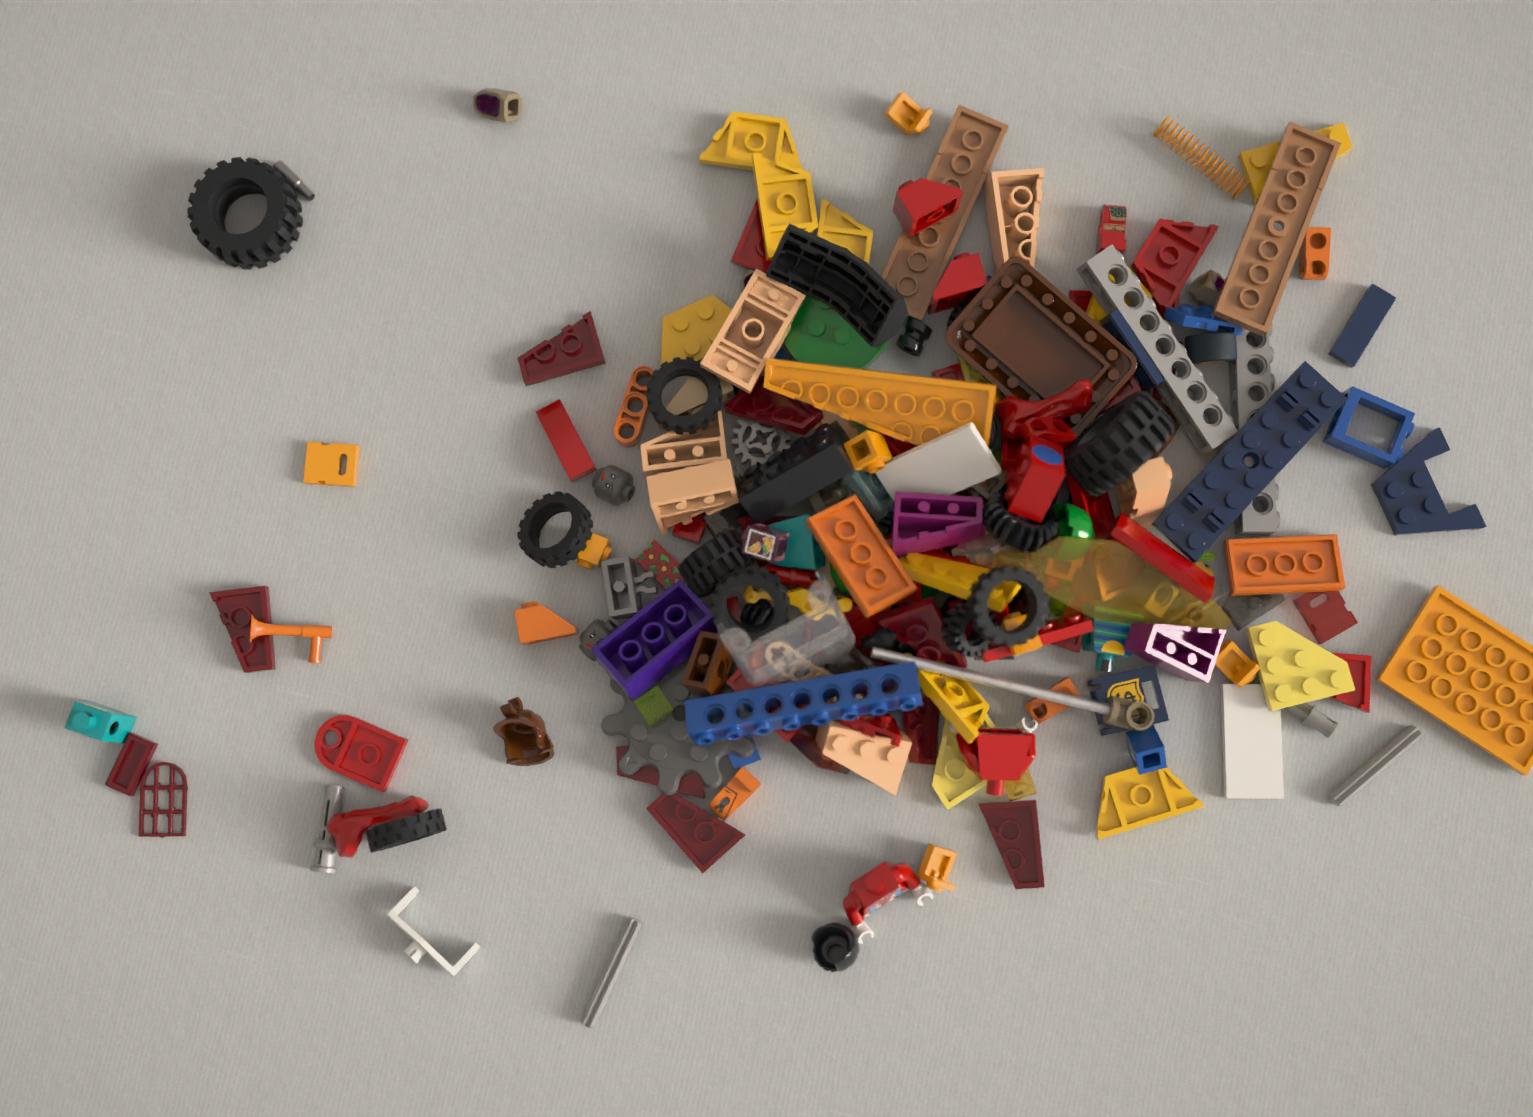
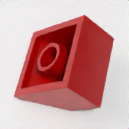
[893,178,963,238]
[927,252,987,315]

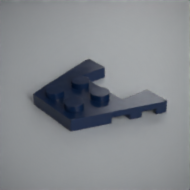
[1371,427,1487,535]

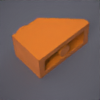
[514,601,580,645]

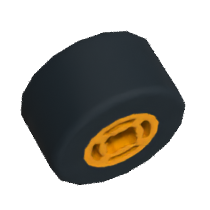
[1184,332,1237,364]

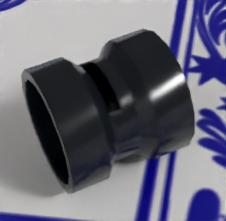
[896,318,933,356]

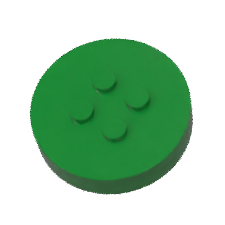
[784,288,889,369]

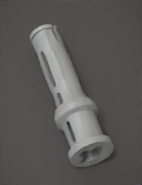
[310,785,344,873]

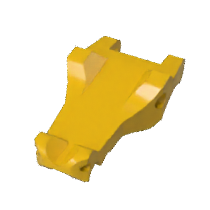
[743,585,853,618]

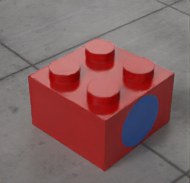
[1004,435,1065,523]

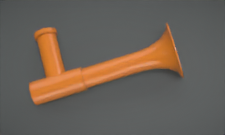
[250,614,332,663]

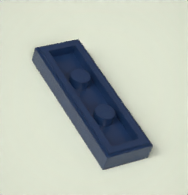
[1328,283,1396,368]
[1100,309,1165,390]

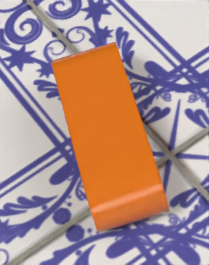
[614,366,654,448]

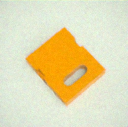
[303,442,359,487]

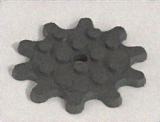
[601,655,755,796]

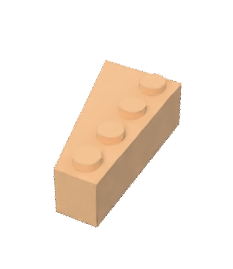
[983,168,1045,273]

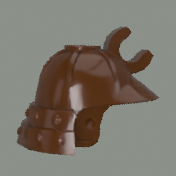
[493,697,555,766]

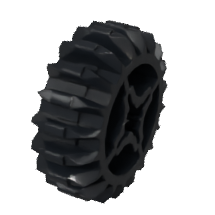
[982,490,1060,554]

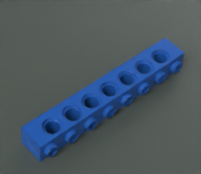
[684,661,923,745]

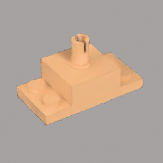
[700,269,806,394]

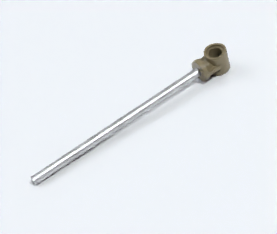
[870,646,1154,731]

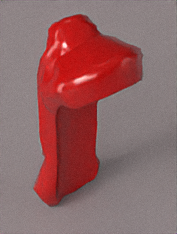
[995,380,1093,440]
[326,795,429,858]

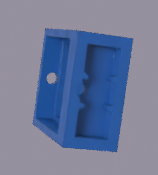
[1322,386,1415,468]

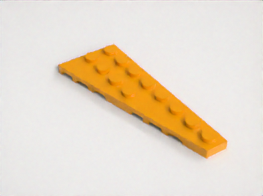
[763,358,997,448]

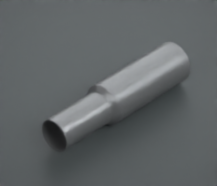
[273,161,315,201]

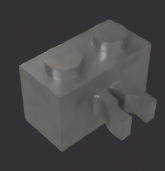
[601,556,658,620]

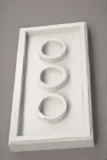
[875,422,1001,501]
[1220,684,1284,799]

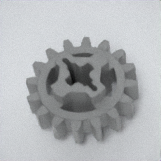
[731,419,792,466]

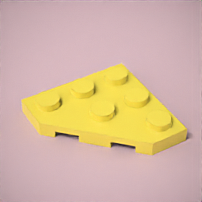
[1245,621,1355,711]
[931,713,996,810]

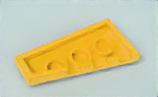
[1238,122,1353,205]
[899,553,1021,612]

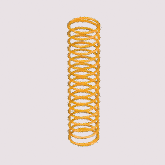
[1153,116,1251,200]

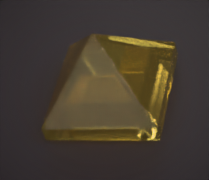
[1004,768,1037,802]

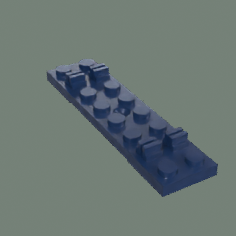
[1152,361,1347,563]

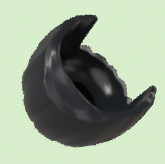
[811,923,859,972]

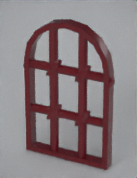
[139,762,188,838]

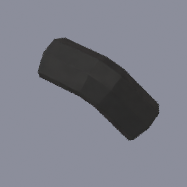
[766,224,909,347]

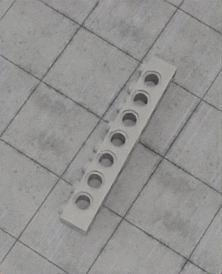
[1076,244,1238,454]
[1227,323,1280,535]

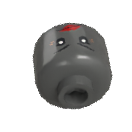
[592,465,635,506]
[579,619,618,661]

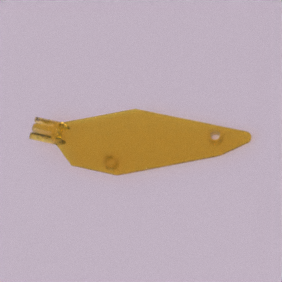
[993,536,1232,629]

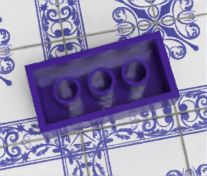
[591,579,721,702]

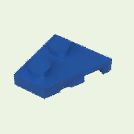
[1164,303,1243,336]

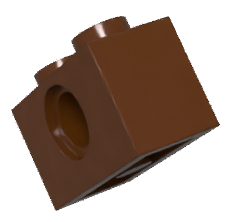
[681,630,737,697]

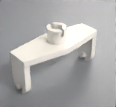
[387,887,480,977]

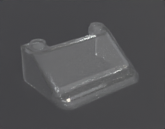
[717,570,856,689]

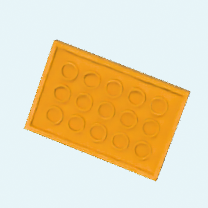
[1375,585,1533,775]

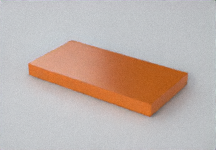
[805,494,917,618]
[1223,534,1346,596]

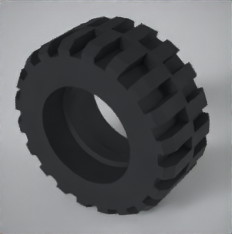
[187,157,303,270]
[1064,390,1175,496]

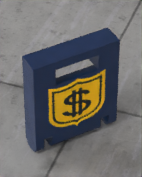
[1087,665,1169,736]

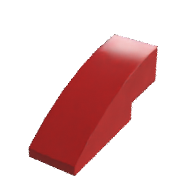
[536,399,597,483]

